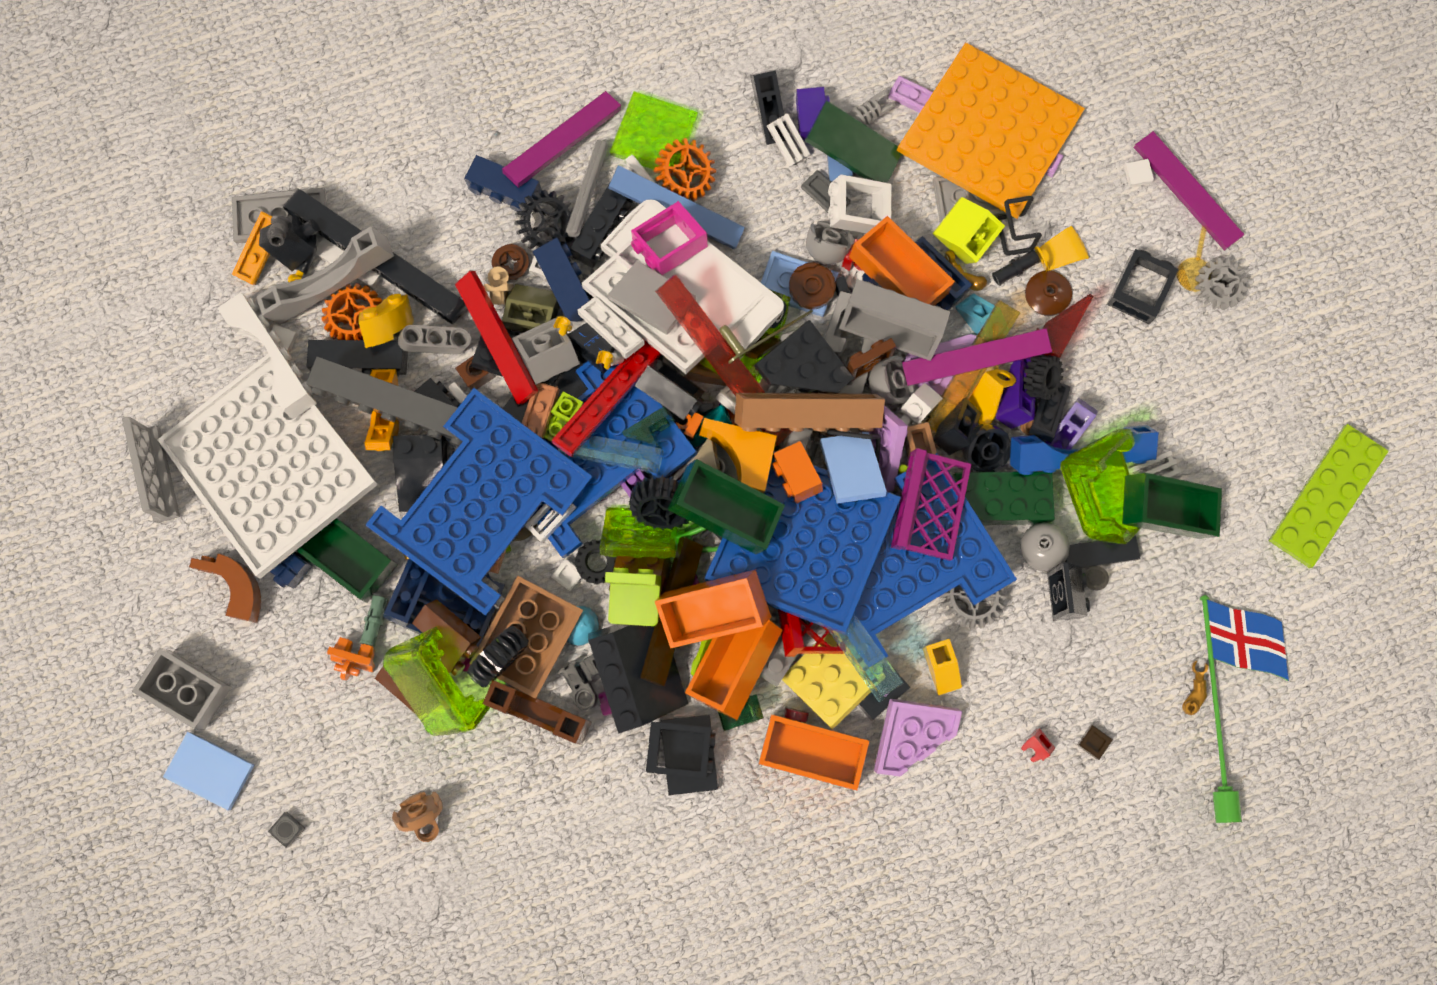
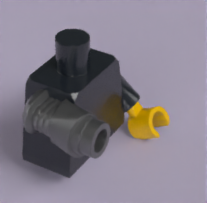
[259,215,320,282]

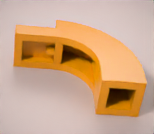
[364,369,400,451]

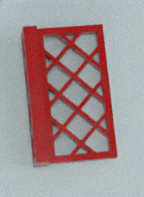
[778,609,846,657]

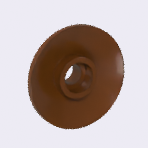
[1025,271,1072,316]

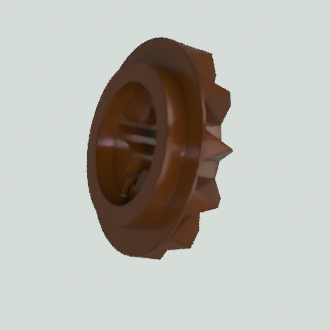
[492,244,529,280]

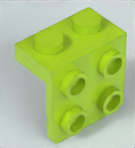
[605,568,661,626]

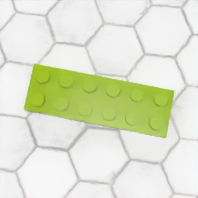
[1268,424,1389,569]

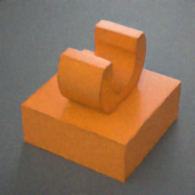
[676,413,704,440]

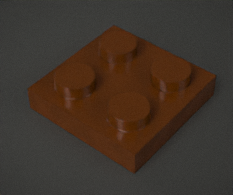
[847,338,896,382]

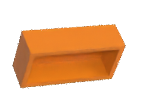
[849,216,955,306]
[654,569,771,648]
[685,620,782,720]
[758,714,869,791]

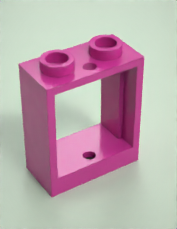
[631,201,708,275]

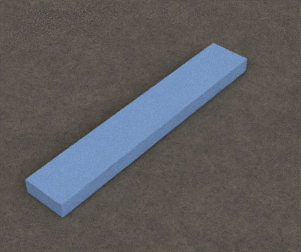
[608,165,745,249]

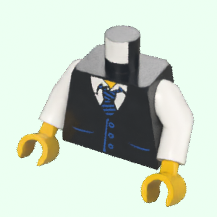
[553,316,624,374]

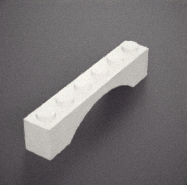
[217,292,317,419]

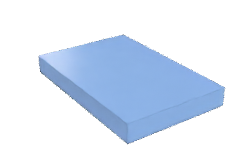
[761,251,839,317]
[820,432,887,504]
[163,732,255,810]

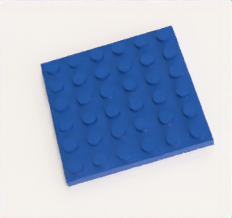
[705,451,901,635]

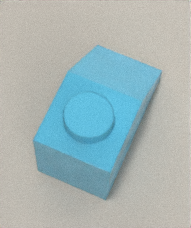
[955,293,1008,342]

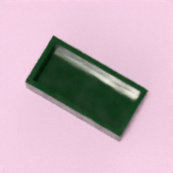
[668,459,785,554]
[952,472,1055,525]
[1122,473,1222,539]
[296,518,398,603]

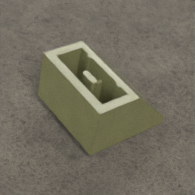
[502,284,559,333]

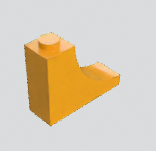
[699,418,777,494]

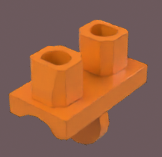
[327,637,375,681]

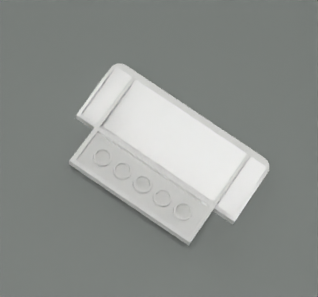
[582,200,784,374]

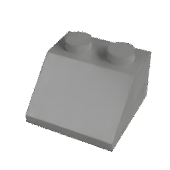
[512,318,580,384]

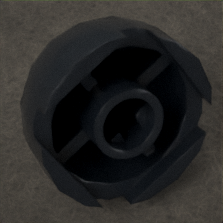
[962,424,1011,472]

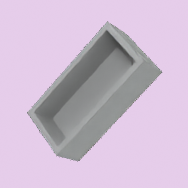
[839,279,950,361]

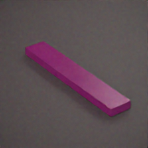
[502,91,621,188]
[1133,131,1245,251]
[902,328,1052,386]

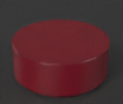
[783,707,809,723]

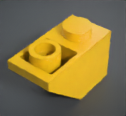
[922,639,962,696]

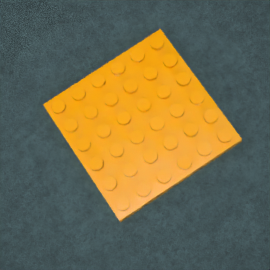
[897,42,1085,219]

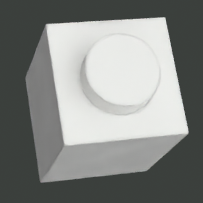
[901,383,943,424]

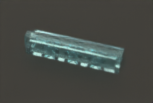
[558,435,664,474]
[827,614,903,703]

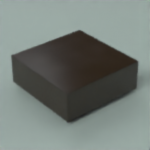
[1077,725,1113,760]

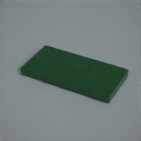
[805,101,902,183]

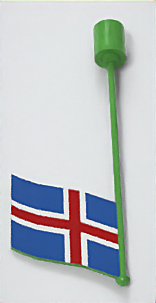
[1199,595,1289,823]

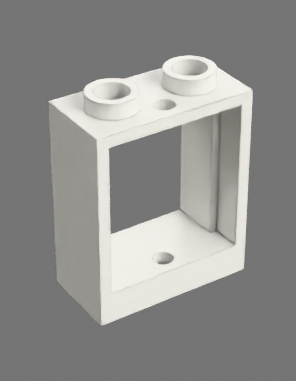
[828,175,891,233]

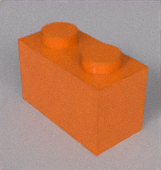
[772,441,823,503]

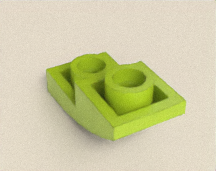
[544,392,584,443]

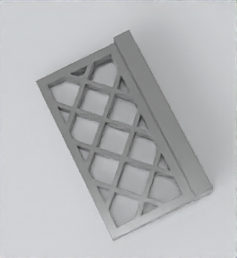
[122,417,180,523]

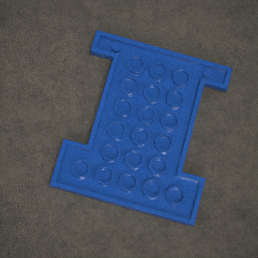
[532,361,698,559]
[366,388,592,616]
[846,453,1017,670]

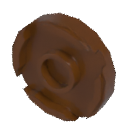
[789,262,836,310]

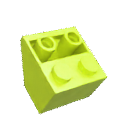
[932,197,1005,264]

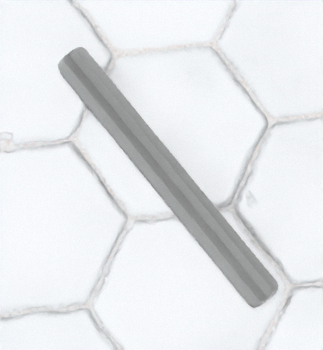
[566,140,609,237]

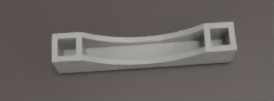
[256,226,394,325]

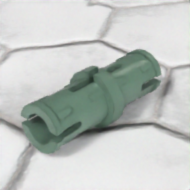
[359,595,388,647]

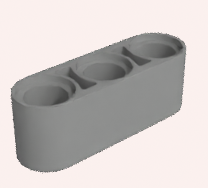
[398,325,471,355]

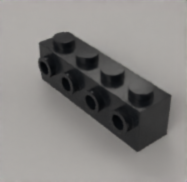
[570,183,635,268]

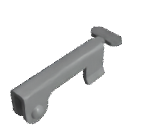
[824,291,851,357]

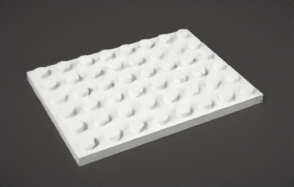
[158,353,378,579]

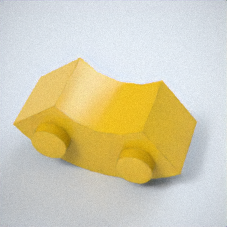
[358,294,414,348]

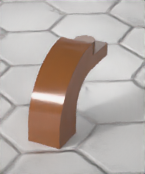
[189,554,261,623]

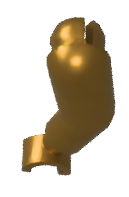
[944,250,987,291]
[1182,660,1208,715]

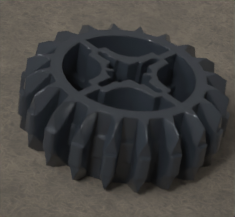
[514,190,573,249]
[629,474,689,530]
[467,626,529,687]

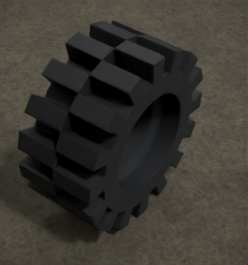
[1024,355,1064,400]
[575,539,617,585]

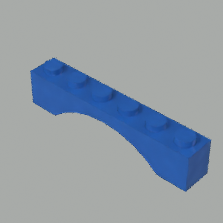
[1010,425,1159,475]

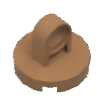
[392,792,443,842]

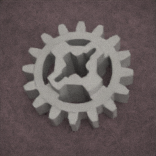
[1194,258,1248,310]

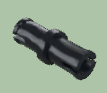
[992,250,1040,286]

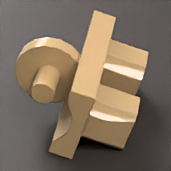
[483,267,514,305]

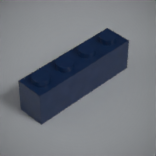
[532,238,591,322]

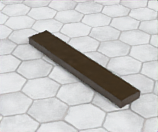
[640,537,703,686]

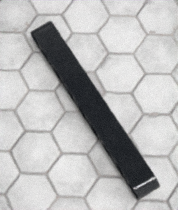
[283,188,467,325]

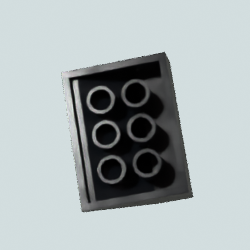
[588,624,689,734]

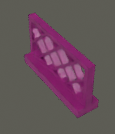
[891,448,971,561]

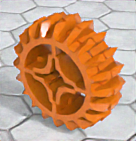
[654,138,716,202]
[321,283,383,340]

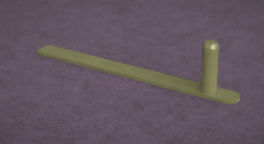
[719,310,813,364]

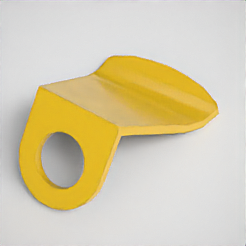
[1035,226,1089,271]
[967,369,1016,424]

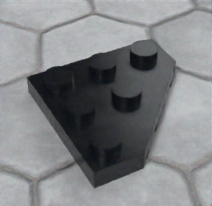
[753,320,854,393]

